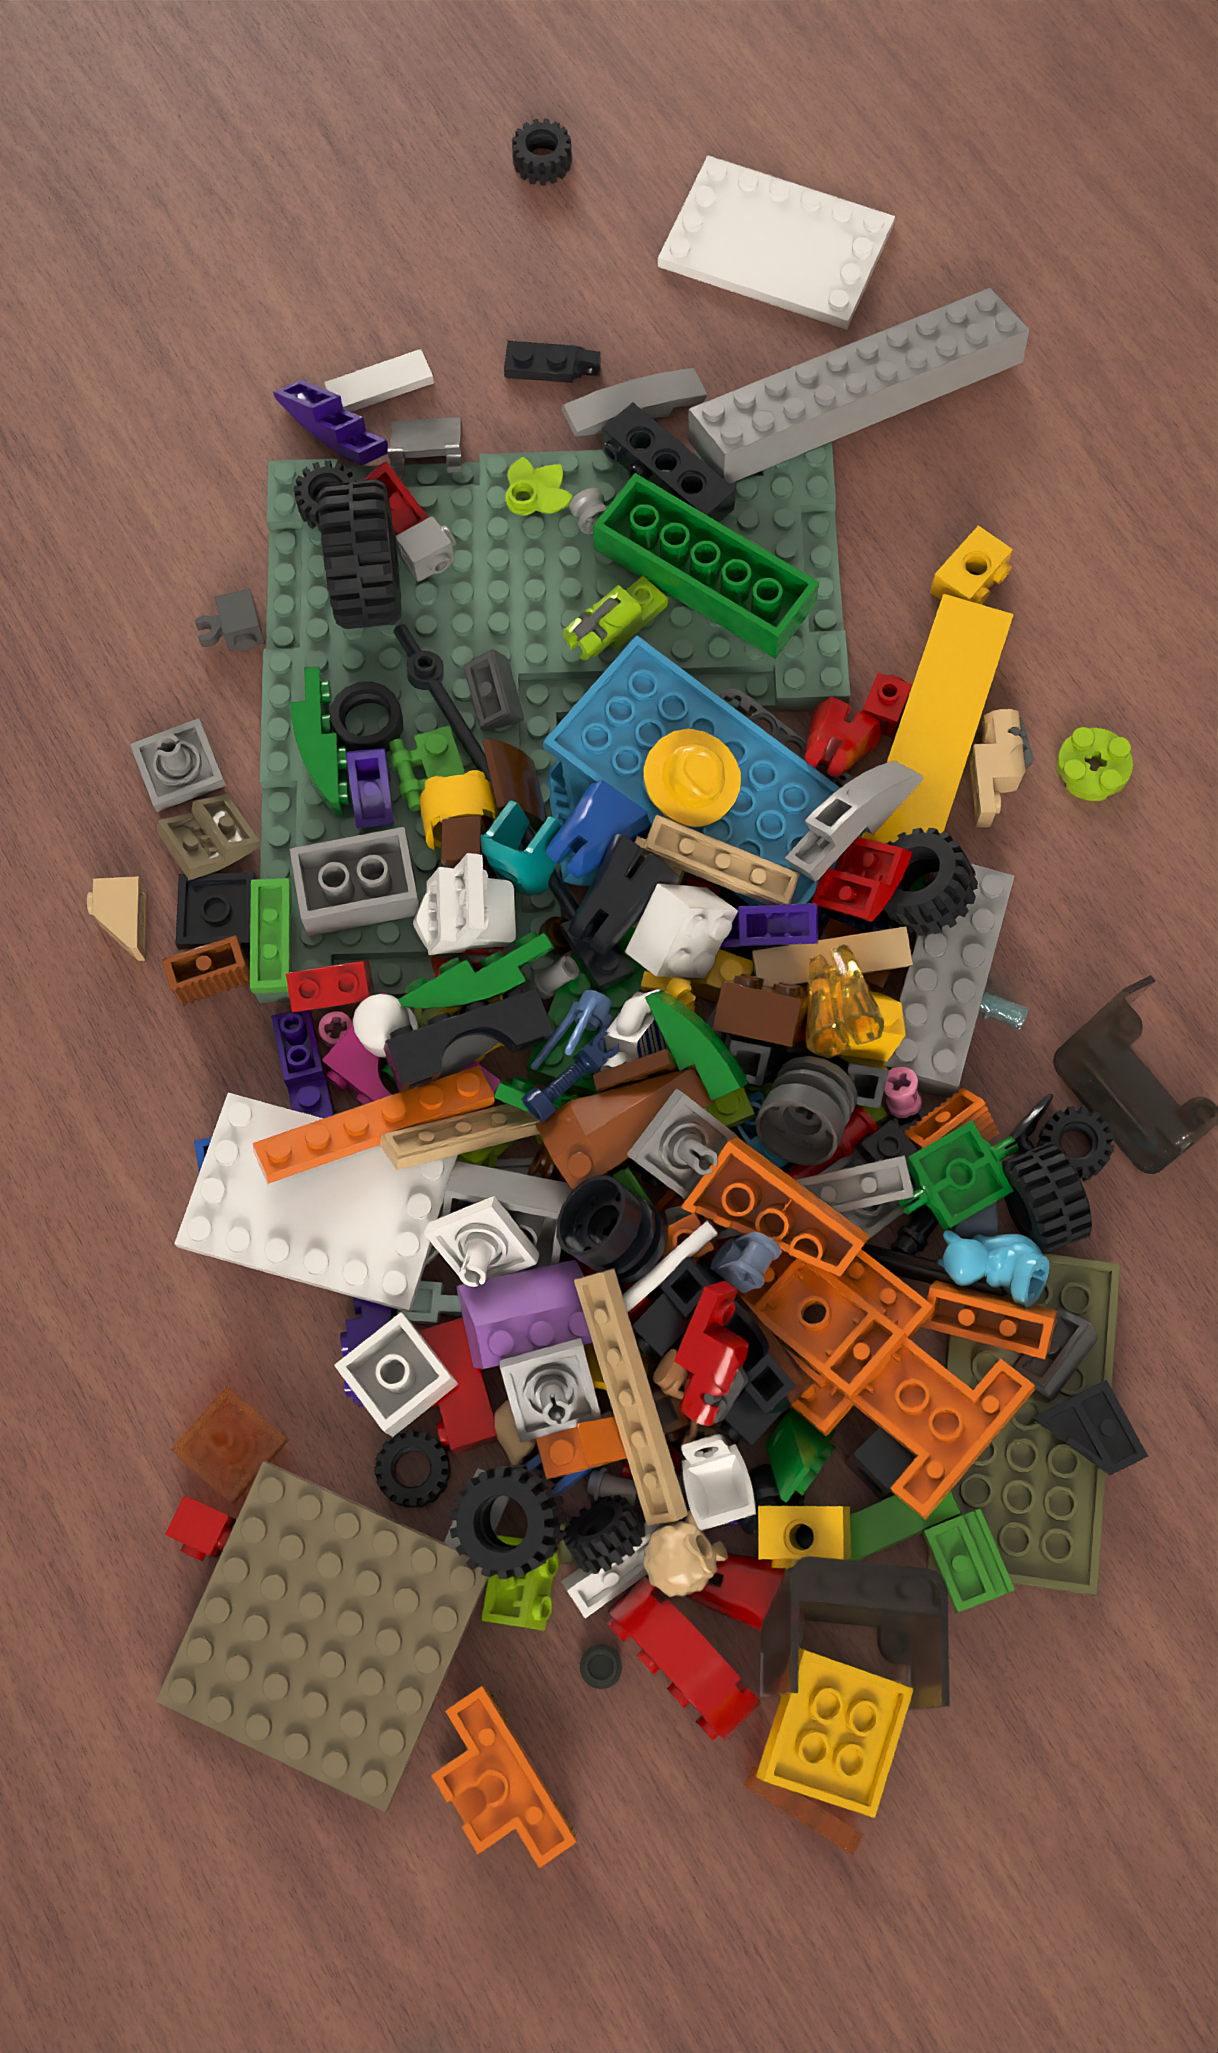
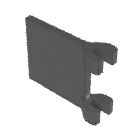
[388,417,462,476]

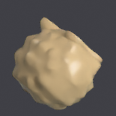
[643,1510,728,1597]

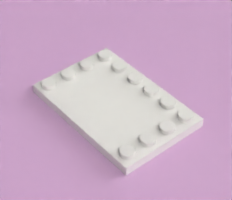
[658,156,895,330]
[174,1093,459,1313]

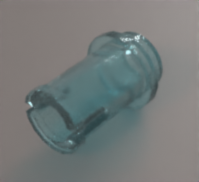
[979,990,1029,1030]

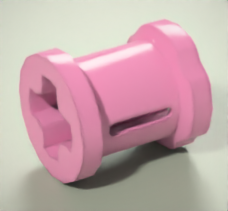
[884,1067,922,1118]

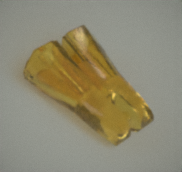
[806,944,884,1058]

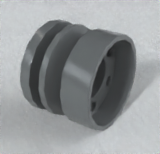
[756,1056,857,1165]

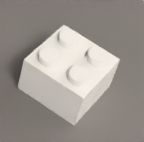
[625,883,738,978]
[334,1312,458,1437]

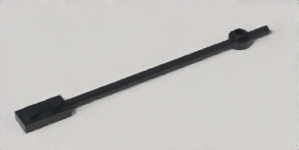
[393,624,634,993]

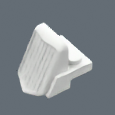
[413,853,516,955]

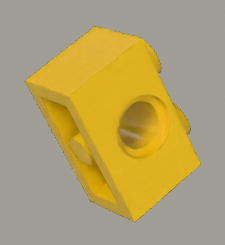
[930,525,1013,605]
[758,1506,851,1568]

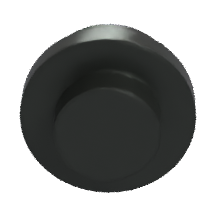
[580,1645,622,1689]

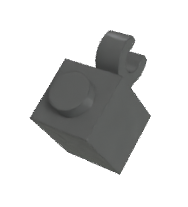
[195,588,265,652]

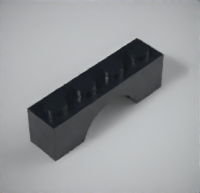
[383,987,554,1093]
[725,1033,889,1109]
[659,1257,813,1414]

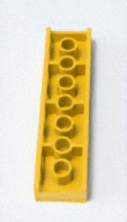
[862,594,1014,883]

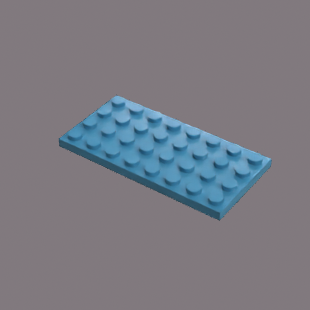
[543,635,866,906]

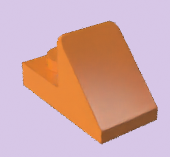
[536,1416,627,1480]

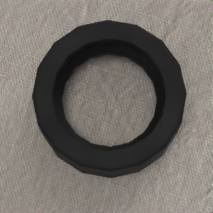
[330,681,403,752]

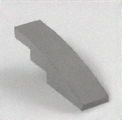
[561,368,708,437]

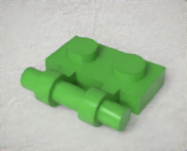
[389,725,465,812]

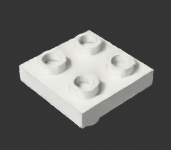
[424,1196,539,1287]

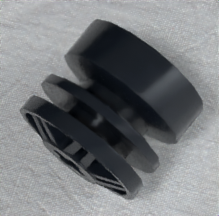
[556,1176,668,1284]

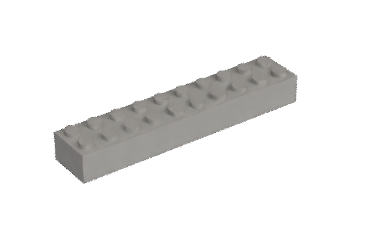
[688,288,1029,484]

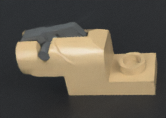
[968,709,1034,828]

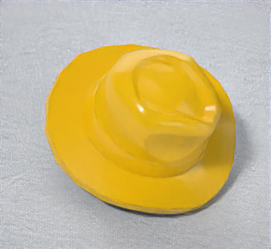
[643,728,741,828]

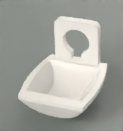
[681,1434,756,1531]

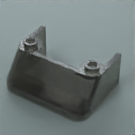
[1053,975,1218,1174]
[760,1556,950,1711]

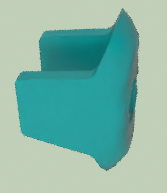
[480,800,561,896]

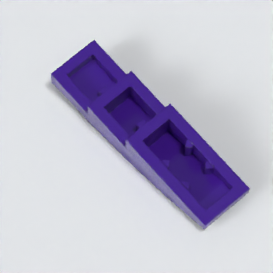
[273,379,388,466]
[719,904,818,949]

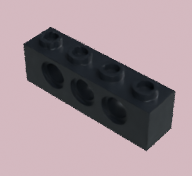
[602,402,736,522]

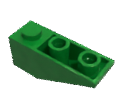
[765,1407,837,1502]

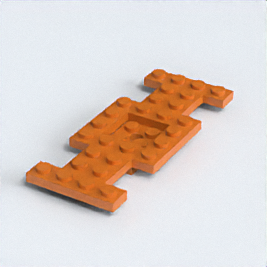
[655,1189,1035,1520]

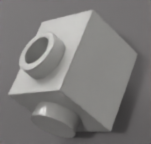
[395,515,456,582]

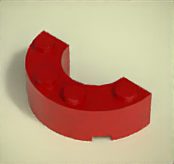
[606,1576,761,1741]

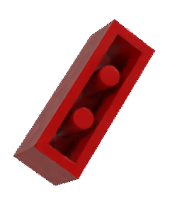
[418,1317,498,1454]

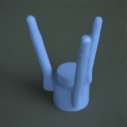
[531,990,614,1074]

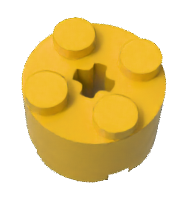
[419,770,499,851]

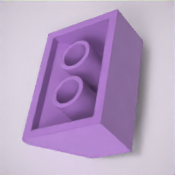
[456,1259,593,1369]

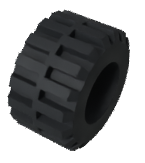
[883,828,978,936]
[1002,1143,1092,1255]
[450,1464,567,1579]

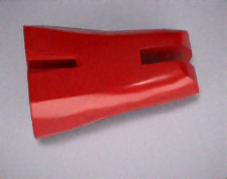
[805,697,881,778]
[686,1553,814,1648]

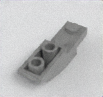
[785,761,923,882]

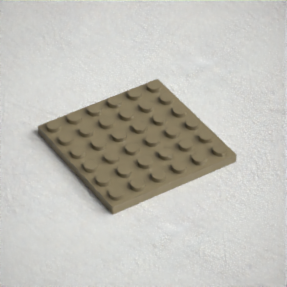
[156,1461,488,1812]

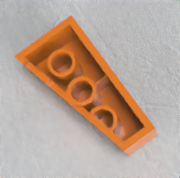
[681,1137,870,1277]

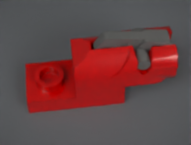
[674,1281,748,1426]

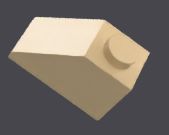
[87,876,147,961]

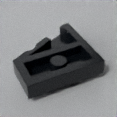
[1034,1380,1148,1476]

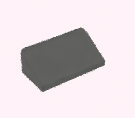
[463,649,524,731]
[1013,1306,1098,1401]

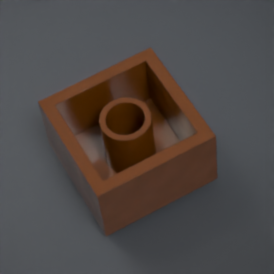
[713,974,811,1047]

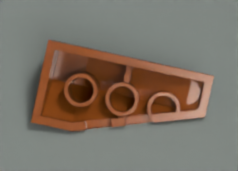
[535,1067,715,1191]

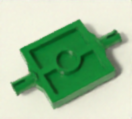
[899,1120,1018,1231]

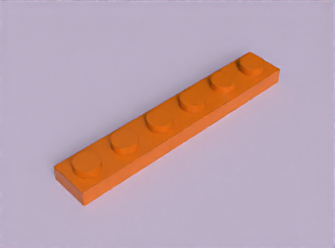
[253,1065,495,1184]

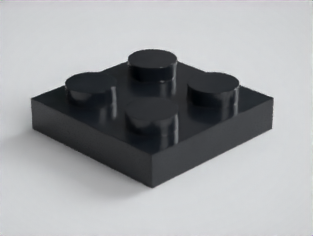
[175,872,257,950]

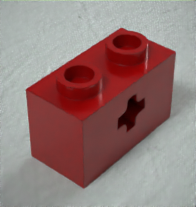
[285,959,375,1013]

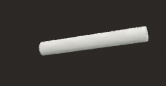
[622,1221,718,1313]

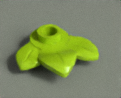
[505,457,573,515]

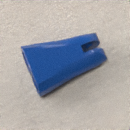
[546,780,651,878]

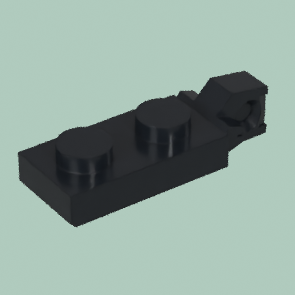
[504,341,601,383]

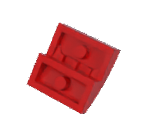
[811,837,913,921]

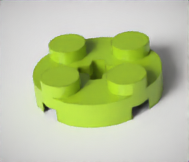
[1056,727,1133,801]

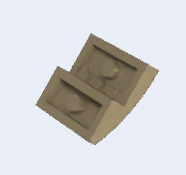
[156,794,260,880]

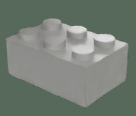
[289,827,420,936]
[442,1161,572,1270]

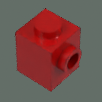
[862,672,912,738]
[165,1495,237,1561]

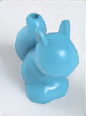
[938,1230,1049,1308]

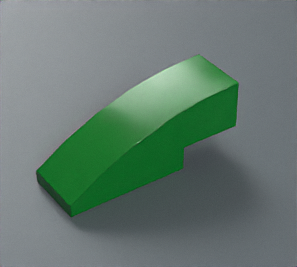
[645,990,749,1101]

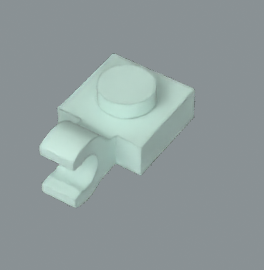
[398,1281,463,1325]

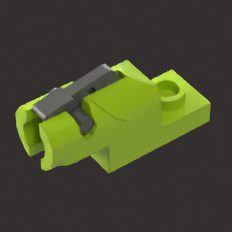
[562,576,668,661]

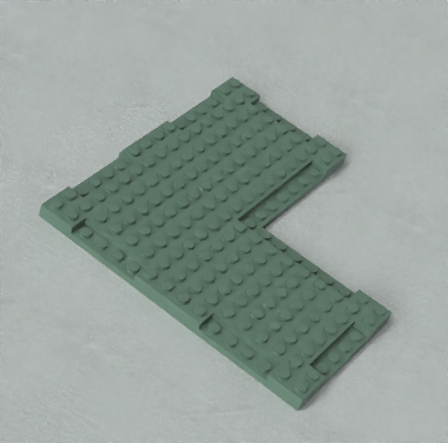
[255,442,850,1003]

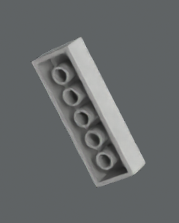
[884,864,1015,1099]

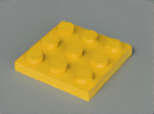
[756,1647,914,1818]

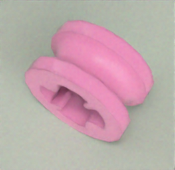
[318,1011,353,1049]

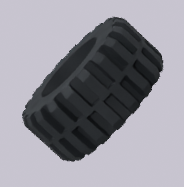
[319,479,402,629]

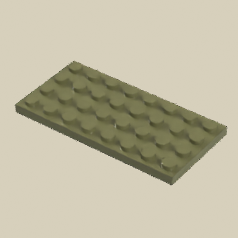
[926,1254,1120,1596]

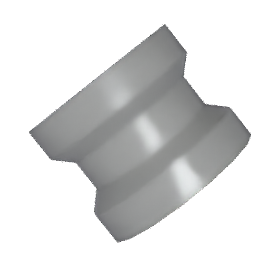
[569,488,608,534]

